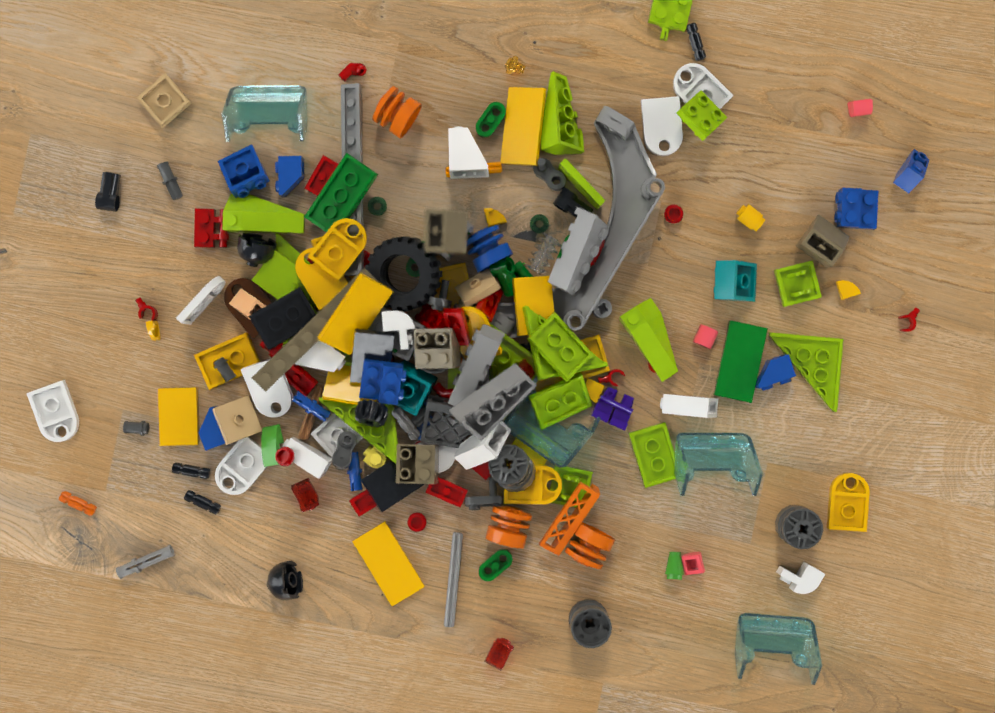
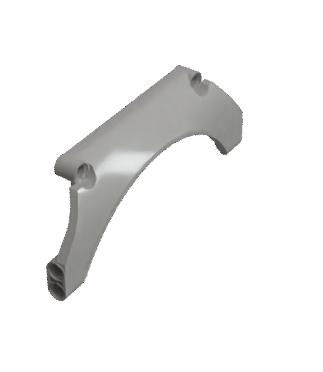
[490,106,665,338]

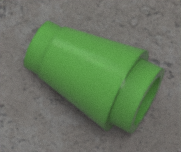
[665,552,684,580]

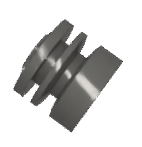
[488,444,536,492]
[775,505,823,549]
[568,599,612,648]

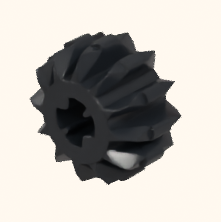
[355,400,388,427]

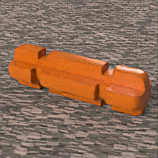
[59,491,97,516]

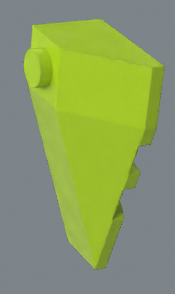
[541,71,584,155]
[223,194,305,234]
[619,298,678,382]

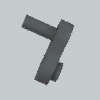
[533,158,566,192]
[428,280,452,311]
[332,431,357,470]
[465,478,503,510]

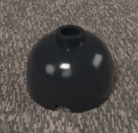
[237,233,277,267]
[267,561,303,600]

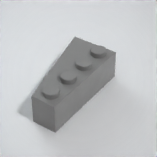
[548,207,609,296]
[448,324,505,406]
[449,364,537,441]

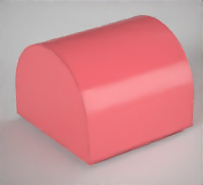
[847,99,873,117]
[693,324,718,350]
[681,552,705,575]

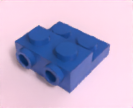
[218,144,270,198]
[834,188,879,229]
[359,359,406,405]

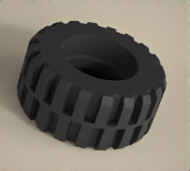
[365,236,442,311]

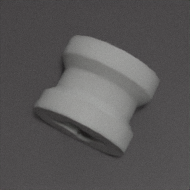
[592,299,612,318]

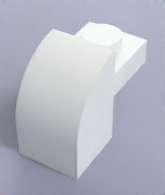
[382,311,416,350]
[776,562,825,594]

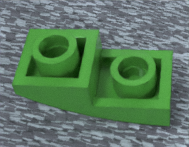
[261,424,284,467]

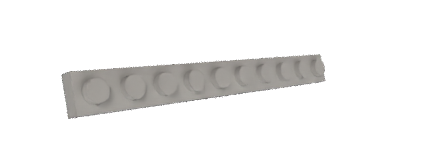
[341,83,364,276]

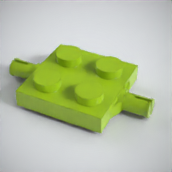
[648,0,692,41]

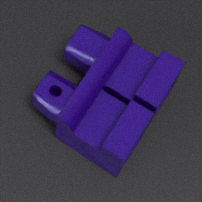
[590,387,634,431]

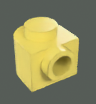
[363,446,387,468]

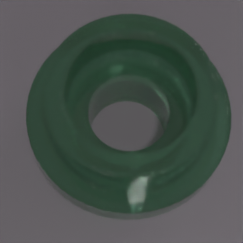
[368,197,387,216]
[530,214,549,234]

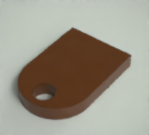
[224,278,273,339]

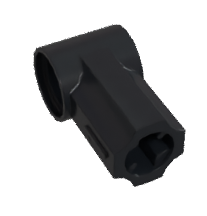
[95,172,121,212]
[553,187,594,218]

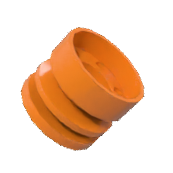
[372,86,422,139]
[486,505,532,549]
[565,522,615,570]

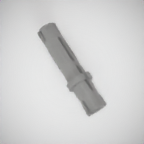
[116,545,175,579]

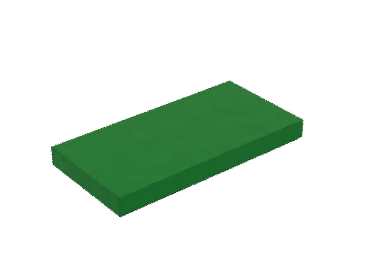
[304,153,379,232]
[713,320,768,403]

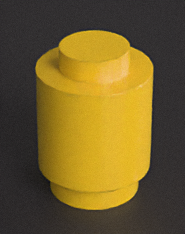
[736,204,766,231]

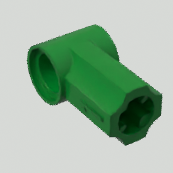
[490,257,516,297]

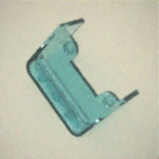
[221,86,307,142]
[504,375,601,468]
[675,433,763,496]
[735,613,822,685]

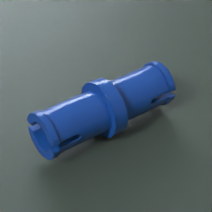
[292,391,331,422]
[347,452,363,491]

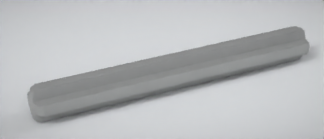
[444,532,463,627]

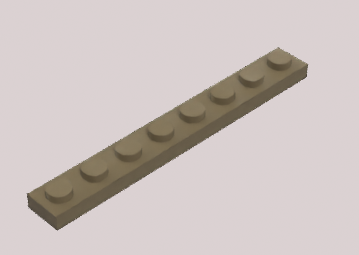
[252,268,378,392]

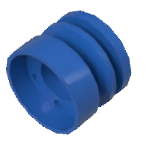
[467,225,513,273]

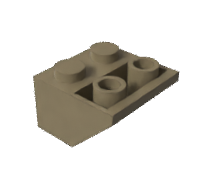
[424,209,467,254]
[796,214,850,268]
[414,328,461,369]
[396,444,439,484]

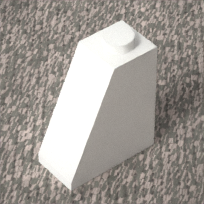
[448,126,489,179]
[295,341,346,372]
[660,394,718,418]
[454,421,511,470]
[282,437,332,479]

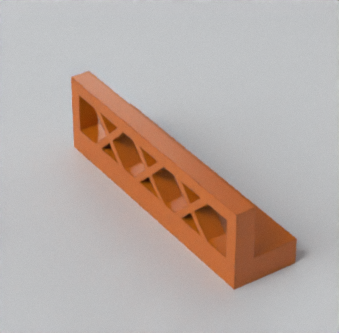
[539,482,600,556]

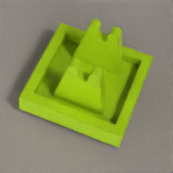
[676,90,728,141]
[774,260,822,307]
[550,464,593,508]

